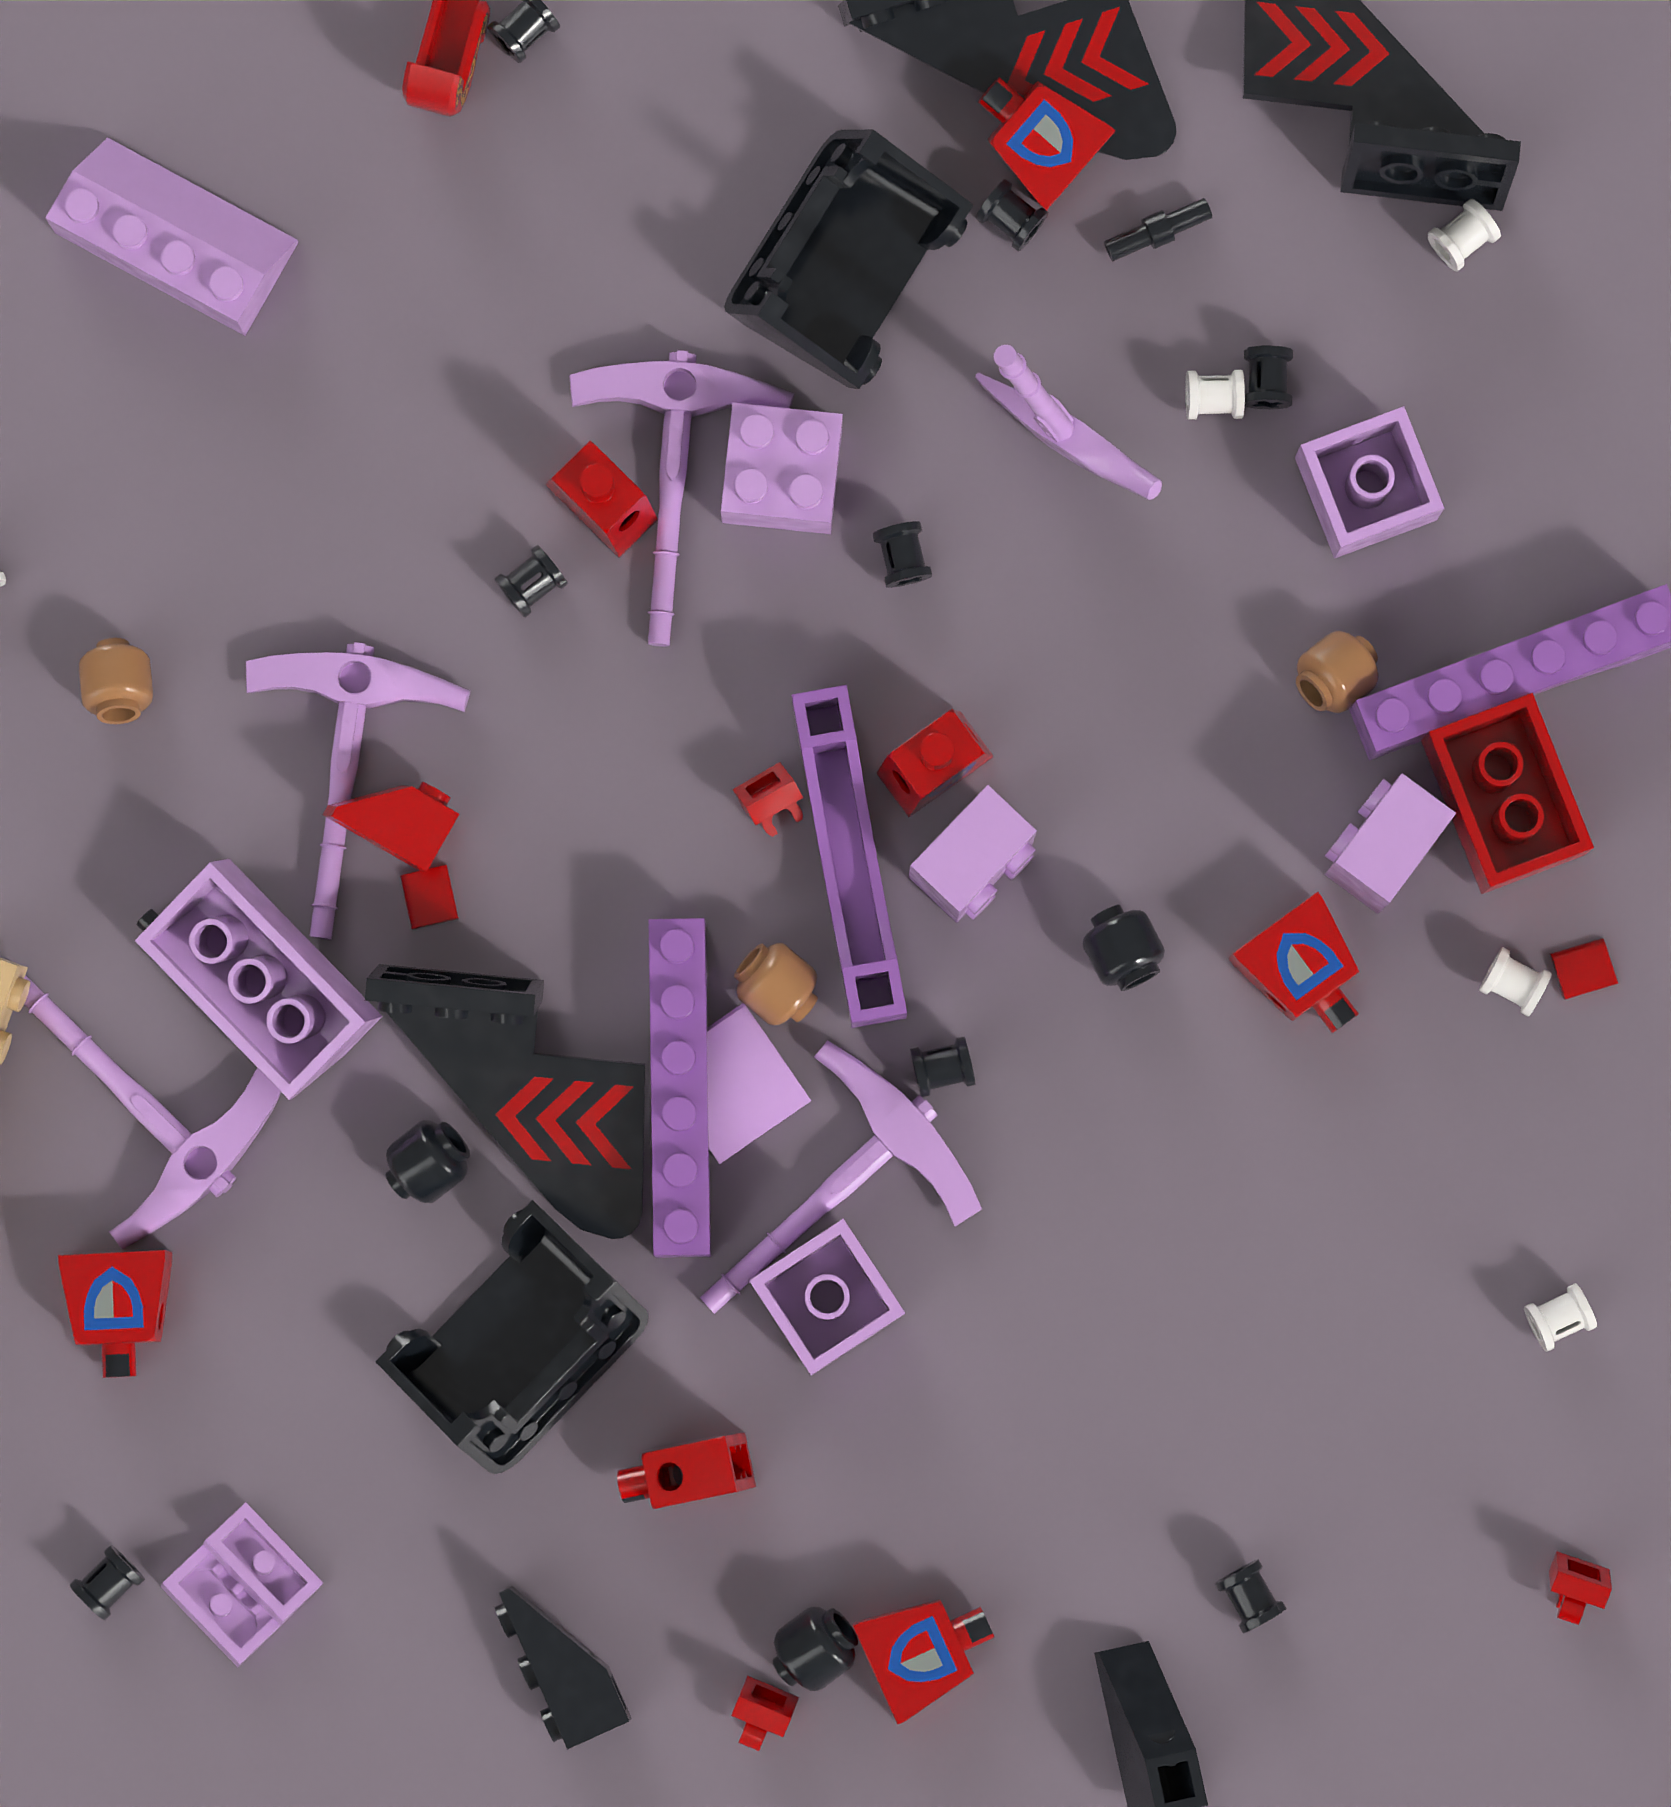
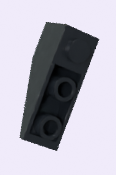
[495,1586,632,1750]
[1094,1641,1208,1807]

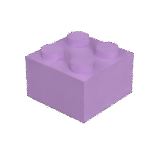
[721,403,843,534]
[1295,406,1445,559]
[1324,773,1456,914]
[909,785,1037,923]
[749,1219,905,1376]

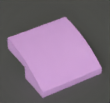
[707,1003,811,1164]
[160,1502,323,1667]

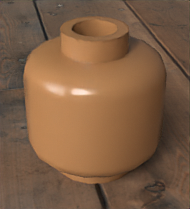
[1296,631,1379,713]
[79,638,153,724]
[734,943,818,1025]

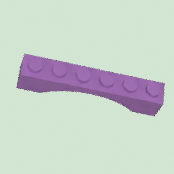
[1350,584,1671,761]
[792,685,907,1028]
[648,918,711,1258]

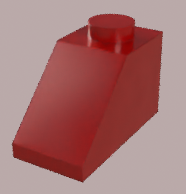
[322,782,459,872]

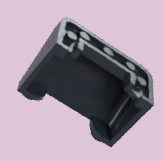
[724,129,973,389]
[376,1200,649,1474]

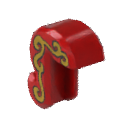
[402,0,490,117]

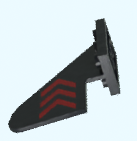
[838,0,1176,160]
[1243,0,1521,211]
[365,964,645,1239]

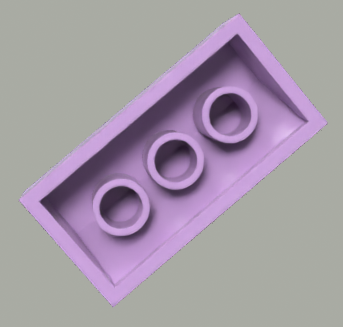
[46,137,298,336]
[135,859,383,1100]

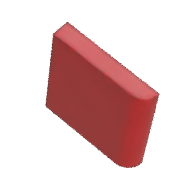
[400,865,459,929]
[1550,938,1618,1000]

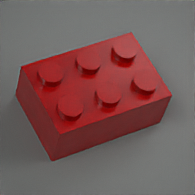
[1421,692,1594,894]

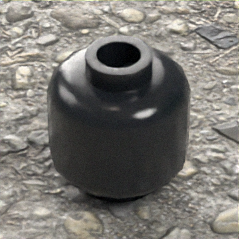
[1083,904,1165,991]
[385,1120,470,1203]
[773,1607,858,1691]

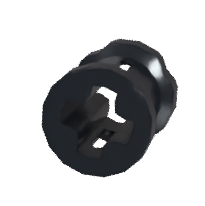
[487,0,560,63]
[976,179,1049,251]
[1244,345,1293,410]
[873,521,932,588]
[494,545,568,617]
[910,1037,976,1097]
[70,1545,145,1620]
[1215,1559,1286,1633]

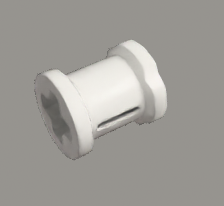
[1428,199,1501,272]
[1185,370,1245,419]
[1479,947,1552,1017]
[1524,1283,1597,1352]

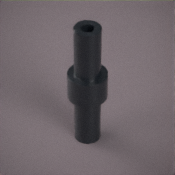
[1104,198,1212,261]

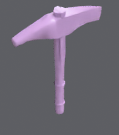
[975,345,1162,500]
[569,350,794,647]
[246,642,470,940]
[24,975,281,1249]
[700,1040,982,1314]

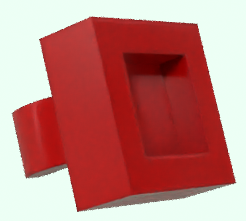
[732,762,803,837]
[1549,1551,1612,1625]
[731,1675,799,1751]

